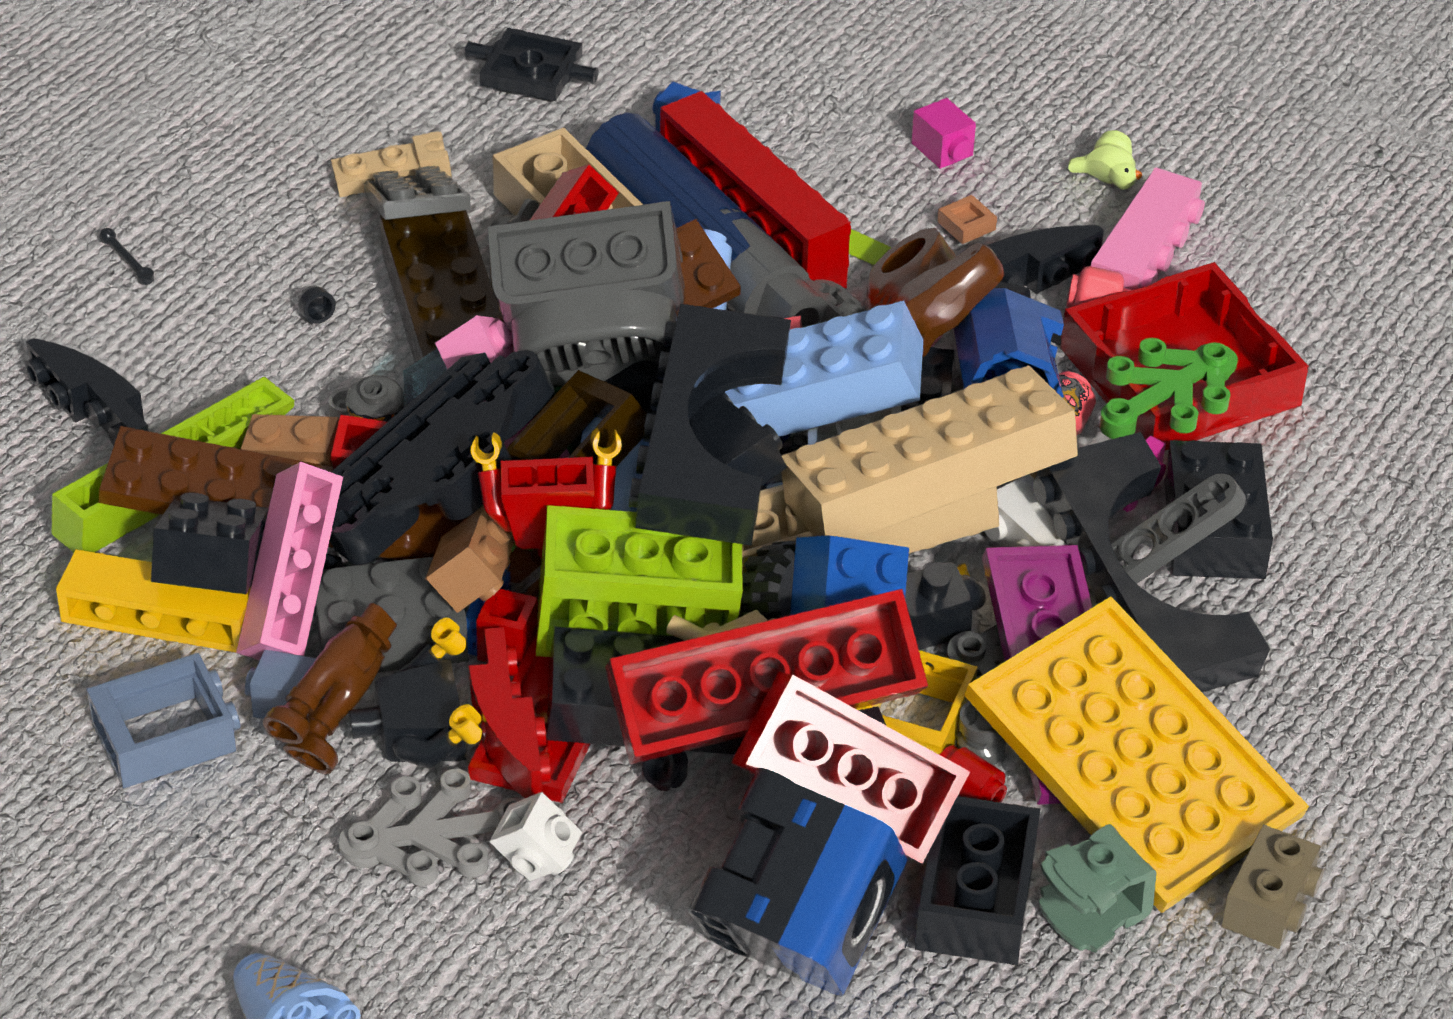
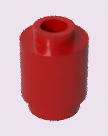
[940,745,1007,803]

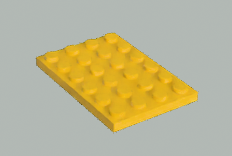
[964,597,1309,913]

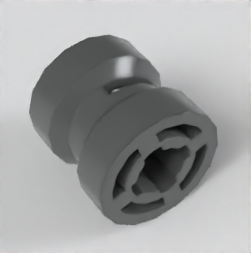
[956,701,1006,765]

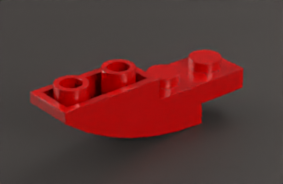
[469,627,551,798]

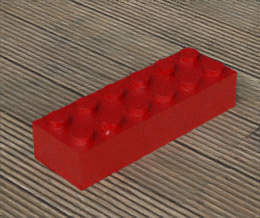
[660,91,851,289]
[605,589,928,765]

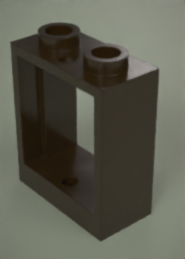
[507,370,647,467]

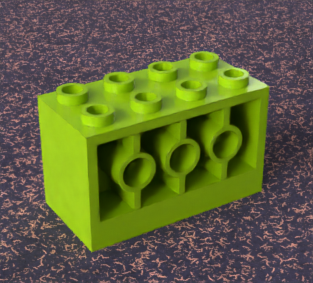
[536,505,743,657]

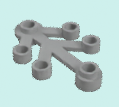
[338,768,523,886]

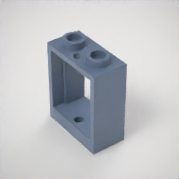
[86,653,240,789]

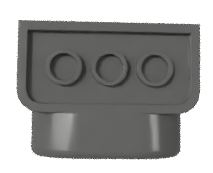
[487,201,685,387]

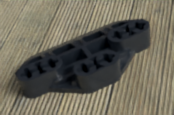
[329,350,555,565]

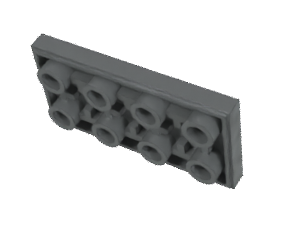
[364,166,471,220]

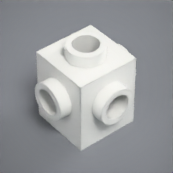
[489,792,582,881]

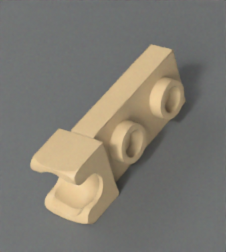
[331,131,452,197]

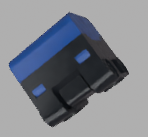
[688,767,908,996]

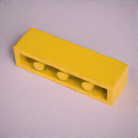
[56,549,251,653]

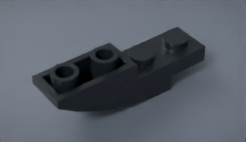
[987,225,1104,294]
[25,338,149,446]

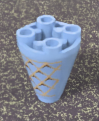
[233,953,361,1019]

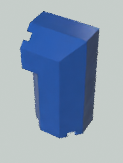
[953,288,1064,398]

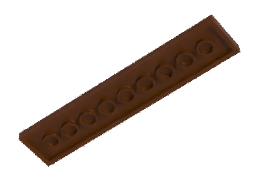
[98,426,542,584]

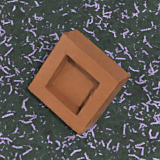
[937,195,997,244]

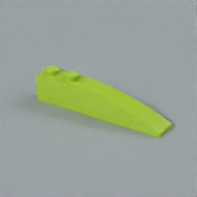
[52,377,295,553]

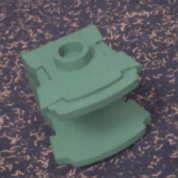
[1039,824,1157,953]

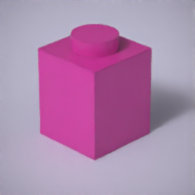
[911,98,976,169]

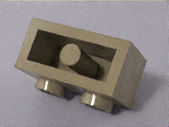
[1221,824,1324,949]

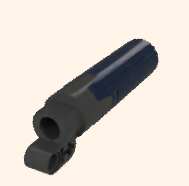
[586,112,867,327]

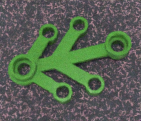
[1099,338,1238,439]

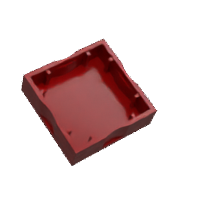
[1060,262,1309,451]

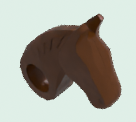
[866,228,1004,358]

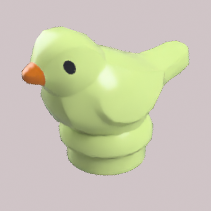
[1068,130,1143,190]

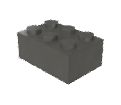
[315,557,469,672]

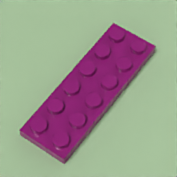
[982,545,1093,805]

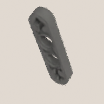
[1086,473,1246,597]

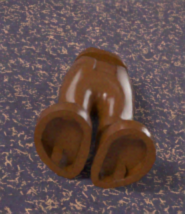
[262,603,397,774]

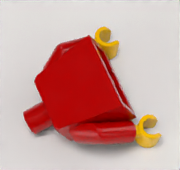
[471,428,622,558]

